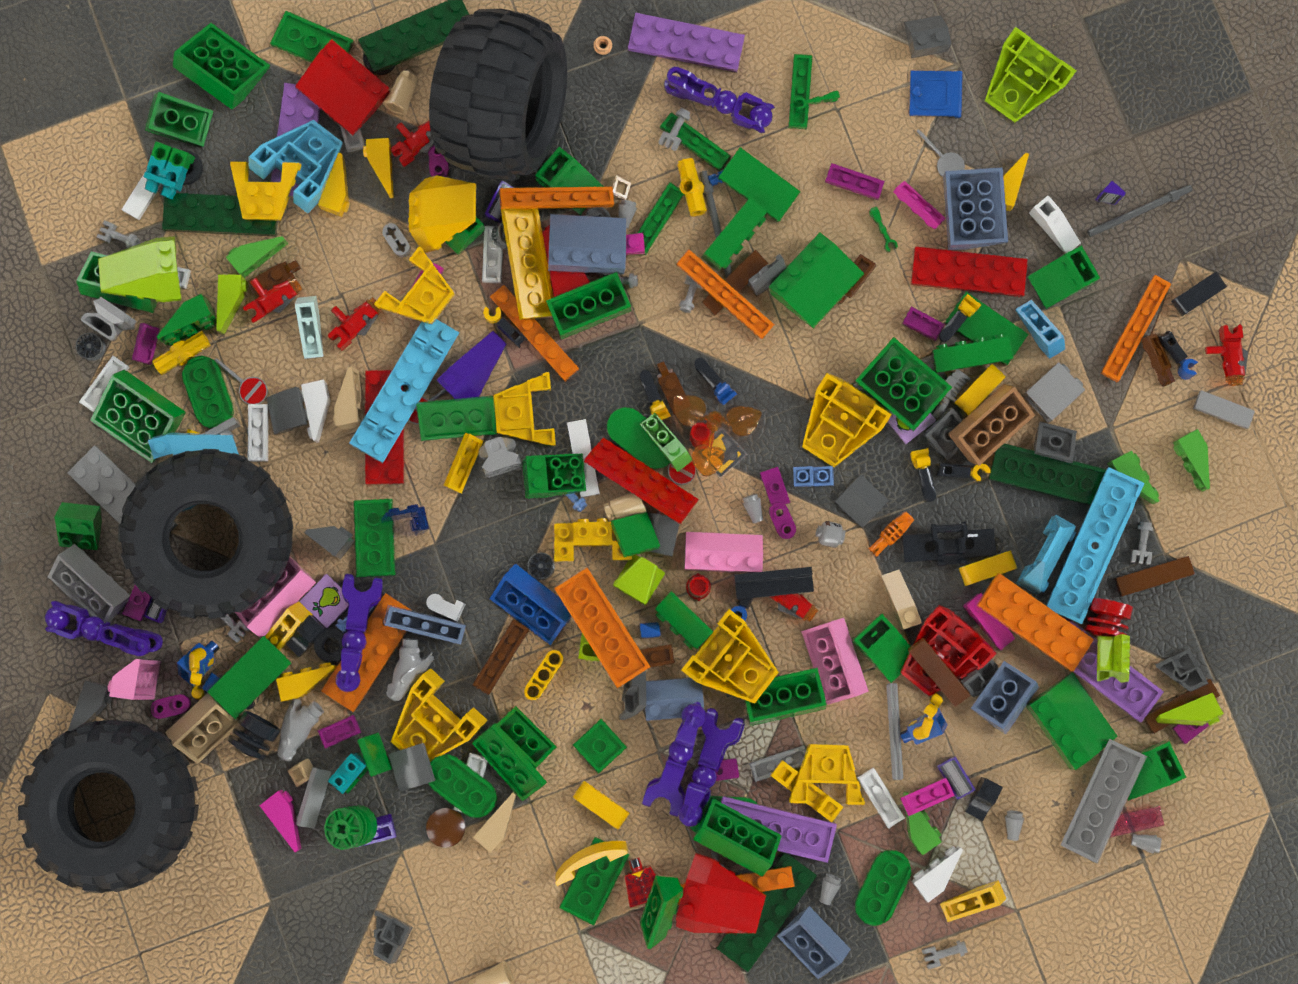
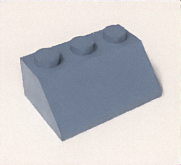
[971,661,1039,734]
[645,678,704,721]
[777,906,851,979]

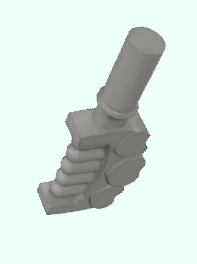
[932,369,971,420]

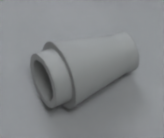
[619,200,637,229]
[742,494,764,523]
[1005,810,1024,841]
[1131,834,1162,854]
[819,874,841,905]

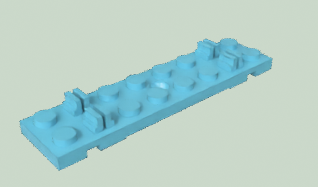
[349,319,459,463]
[1046,467,1144,624]

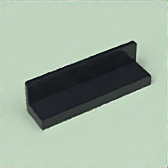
[734,567,814,600]

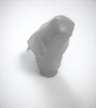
[386,638,434,701]
[277,699,324,761]

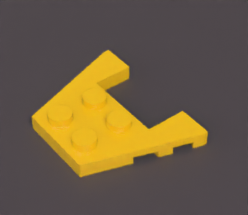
[230,162,301,221]
[374,246,455,324]
[494,372,556,447]
[789,744,865,805]

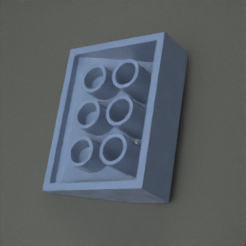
[943,167,1008,250]
[548,214,626,274]

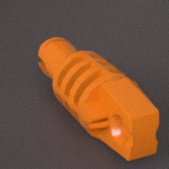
[868,512,914,557]

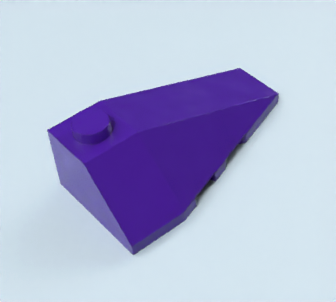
[437,331,507,399]

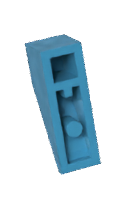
[1016,300,1065,359]

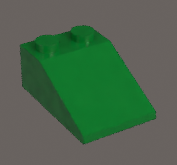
[144,92,213,147]

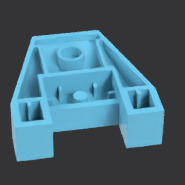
[249,120,343,214]
[148,433,239,512]
[1016,515,1076,594]

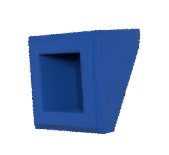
[640,622,661,639]

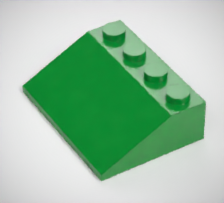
[173,23,270,110]
[769,232,864,329]
[855,337,952,432]
[90,369,186,463]
[1026,672,1118,770]

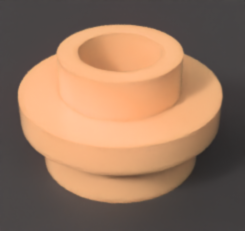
[594,36,612,55]

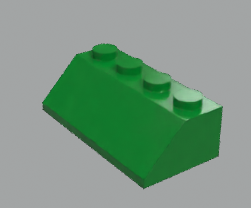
[76,251,158,313]
[546,272,631,340]
[744,668,827,726]
[693,799,782,877]

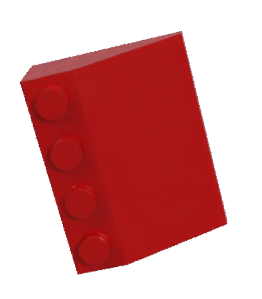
[295,39,390,136]

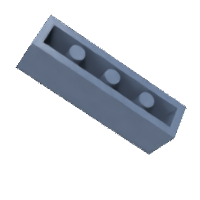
[383,605,466,644]

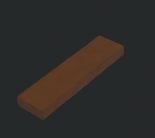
[701,250,768,316]
[1115,556,1195,597]
[472,619,530,695]
[908,638,971,707]
[1144,679,1220,734]

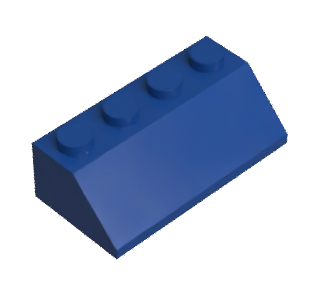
[490,564,572,646]

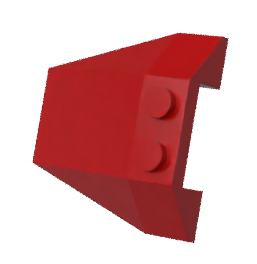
[900,605,997,696]
[676,853,766,933]

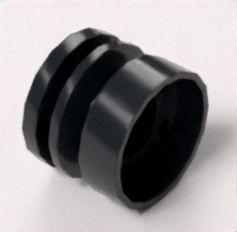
[228,710,281,760]

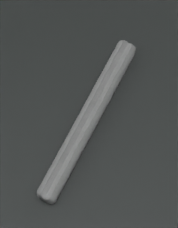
[886,683,903,780]

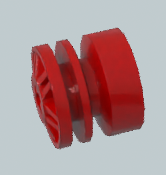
[1085,598,1133,637]

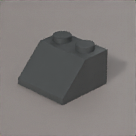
[904,15,951,59]
[304,526,355,559]

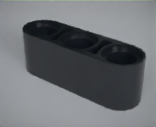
[1171,271,1227,316]

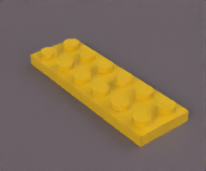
[500,208,554,320]

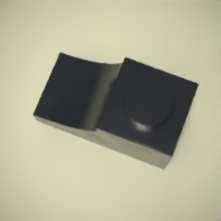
[285,615,327,657]
[964,777,1003,821]

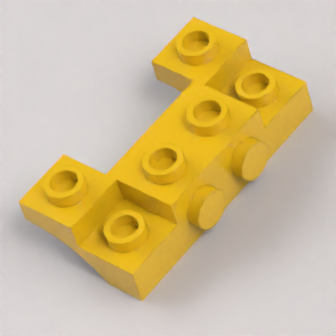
[554,518,632,562]

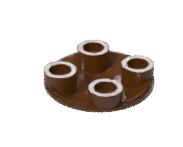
[426,808,465,848]

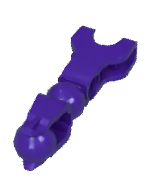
[664,67,775,133]
[335,574,383,692]
[45,601,163,656]
[642,702,706,817]
[678,708,745,827]

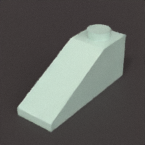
[295,296,324,359]

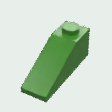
[226,236,288,278]

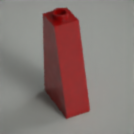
[542,225,590,297]

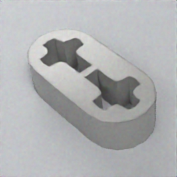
[382,223,411,258]

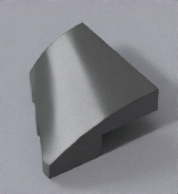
[1155,649,1209,692]
[373,910,413,964]

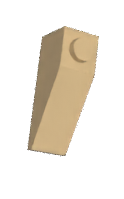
[333,367,364,430]
[881,570,922,630]
[473,792,516,853]

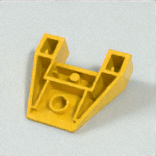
[391,668,488,762]

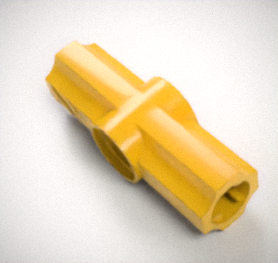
[677,158,707,217]
[153,331,211,375]

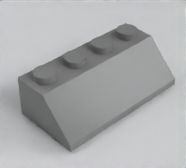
[48,544,130,623]

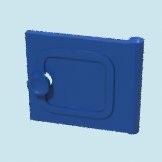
[909,70,962,118]

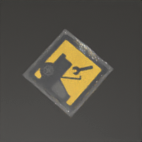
[694,427,748,480]

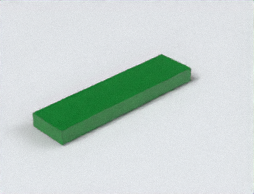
[788,54,813,130]
[660,112,731,172]
[637,182,685,255]

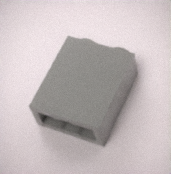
[1022,362,1085,423]

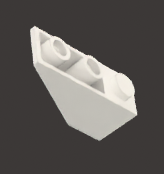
[1029,196,1081,254]
[300,380,331,443]
[911,846,963,902]

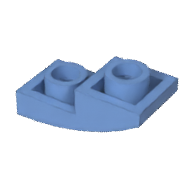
[793,466,834,487]

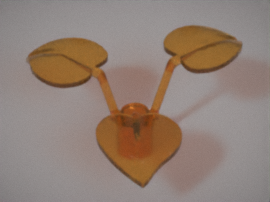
[674,395,762,477]

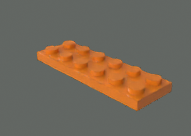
[554,568,650,688]
[976,573,1094,672]
[321,593,413,712]

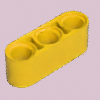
[954,364,1006,415]
[959,550,1017,586]
[524,650,564,700]
[573,781,630,830]

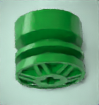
[324,805,377,850]

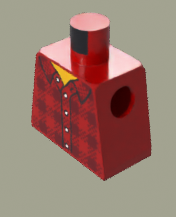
[625,857,656,908]

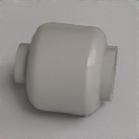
[815,521,845,548]

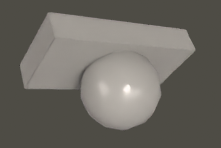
[203,417,241,438]

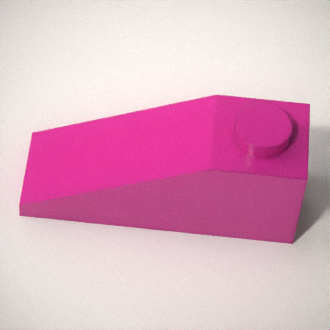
[963,593,1015,651]
[259,790,302,852]

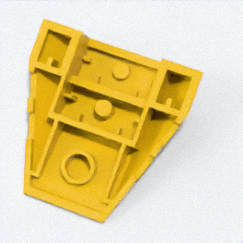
[408,175,476,253]
[802,373,892,467]
[681,609,779,703]

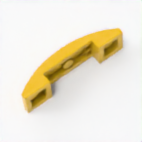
[770,760,843,822]
[555,841,628,886]

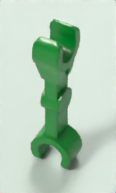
[793,91,840,111]
[869,207,898,253]

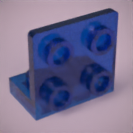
[381,504,429,536]

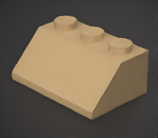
[165,693,240,764]

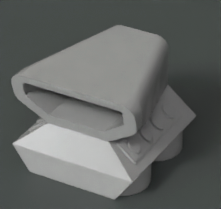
[81,297,137,341]
[479,437,522,478]

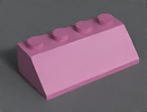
[684,532,763,573]
[235,557,316,638]
[801,618,869,705]
[108,659,161,700]

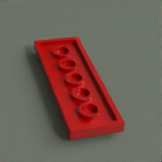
[911,246,1028,297]
[365,370,405,485]
[584,438,699,524]

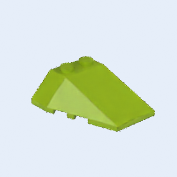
[985,27,1077,122]
[98,236,181,302]

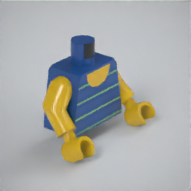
[177,641,220,700]
[900,693,948,745]

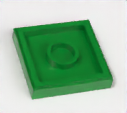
[610,512,660,557]
[573,719,627,774]
[357,733,392,777]

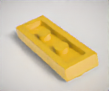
[443,433,483,494]

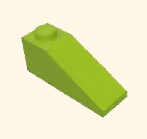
[216,275,248,335]
[1156,693,1224,726]

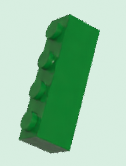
[701,197,768,272]
[932,334,1013,373]

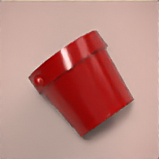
[690,422,715,450]
[686,573,711,601]

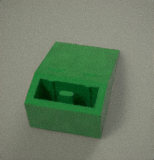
[535,147,604,216]
[1028,245,1100,309]
[157,294,217,346]
[522,453,586,499]
[852,614,911,683]
[1127,741,1187,801]

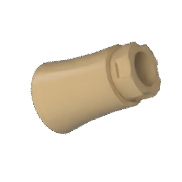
[383,70,418,115]
[603,492,647,522]
[469,960,514,984]

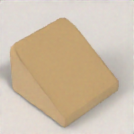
[606,176,631,200]
[287,759,313,787]

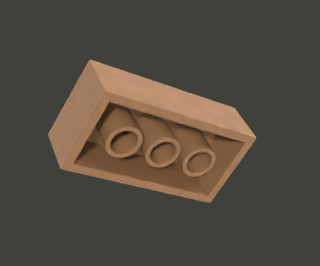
[948,384,1035,466]

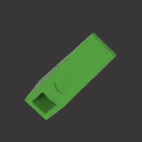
[640,413,693,472]
[1172,429,1210,492]
[1107,451,1160,504]
[903,792,942,855]

